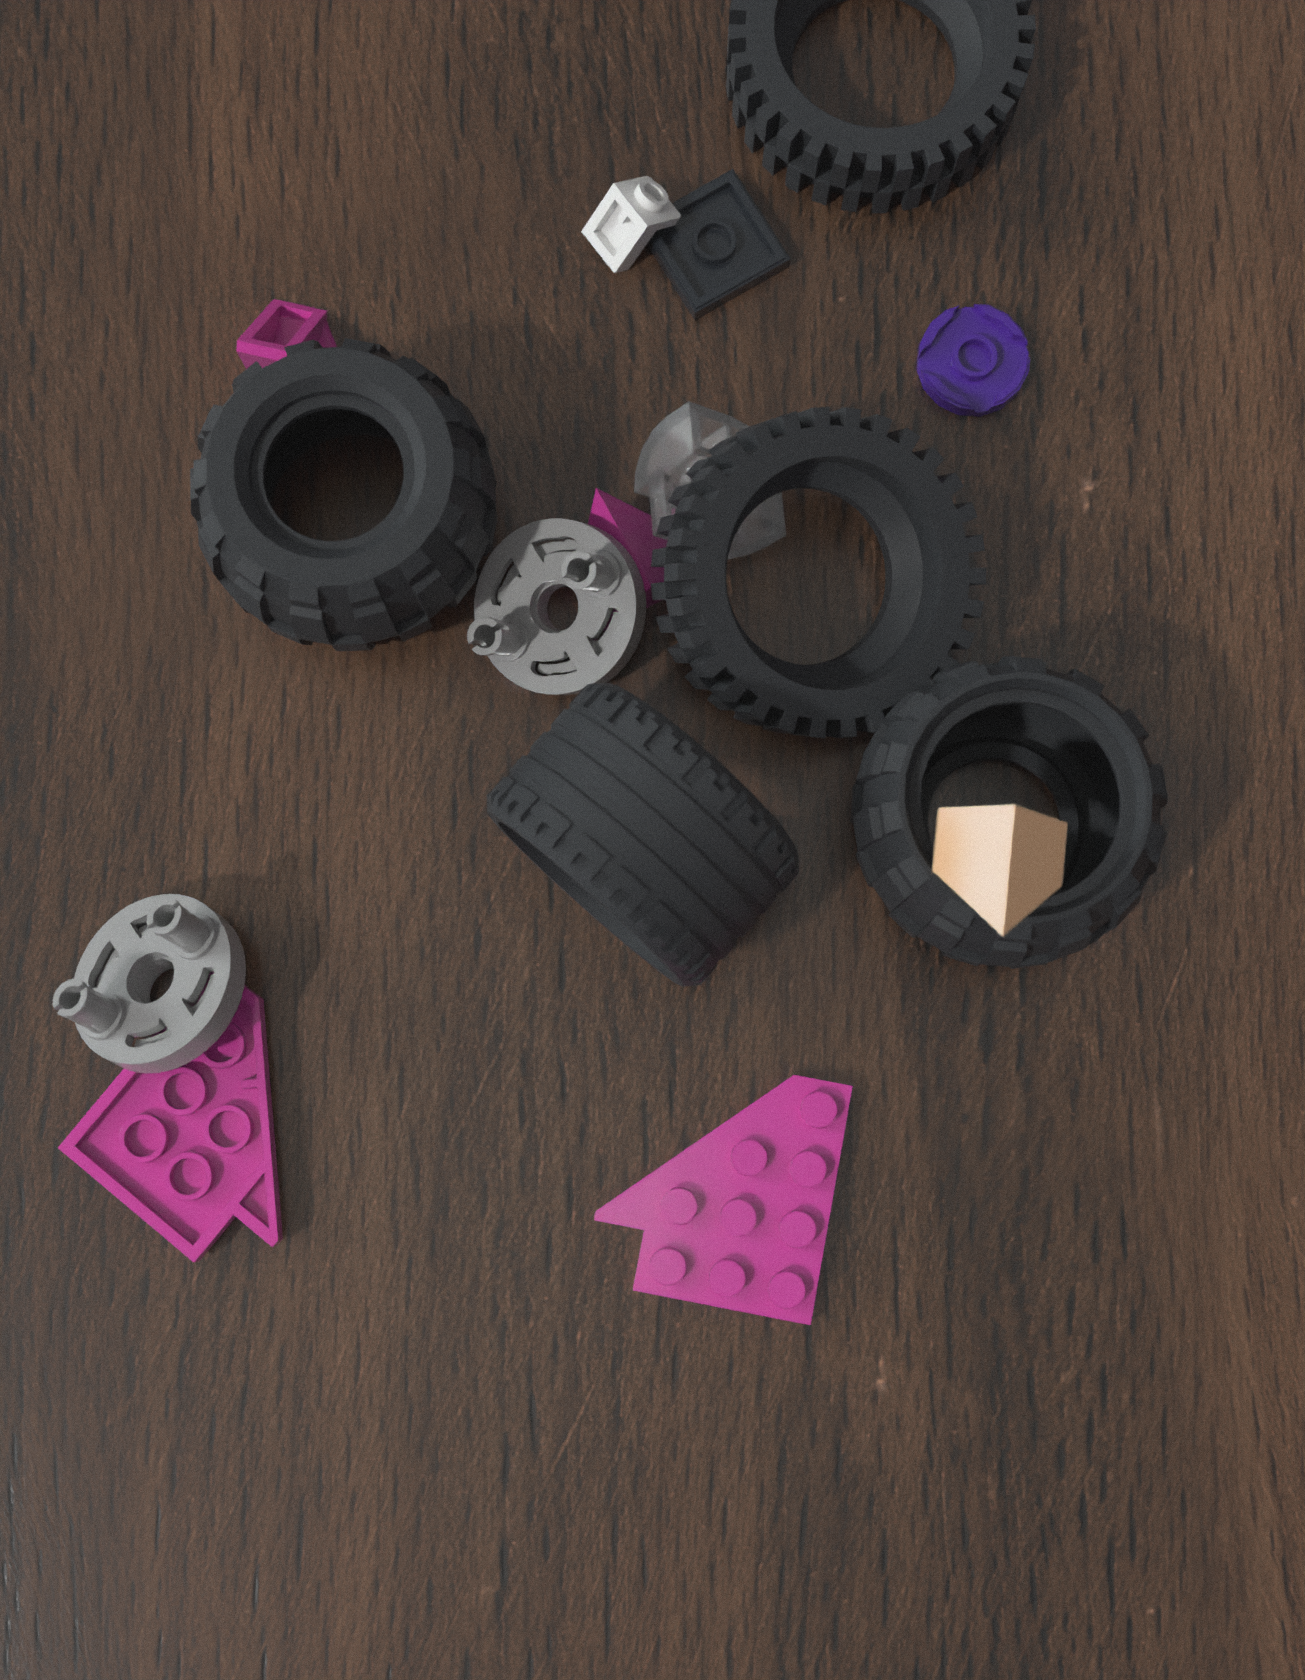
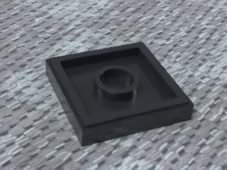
[647,169,791,321]

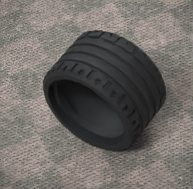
[487,683,799,987]

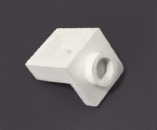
[581,176,681,273]

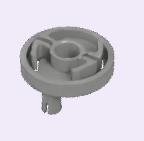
[467,518,646,695]
[52,894,246,1074]

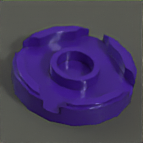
[917,304,1030,417]

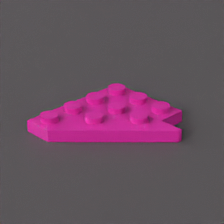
[58,971,283,1263]
[594,1075,853,1325]

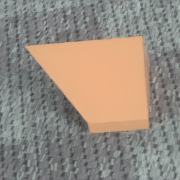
[931,805,1067,936]

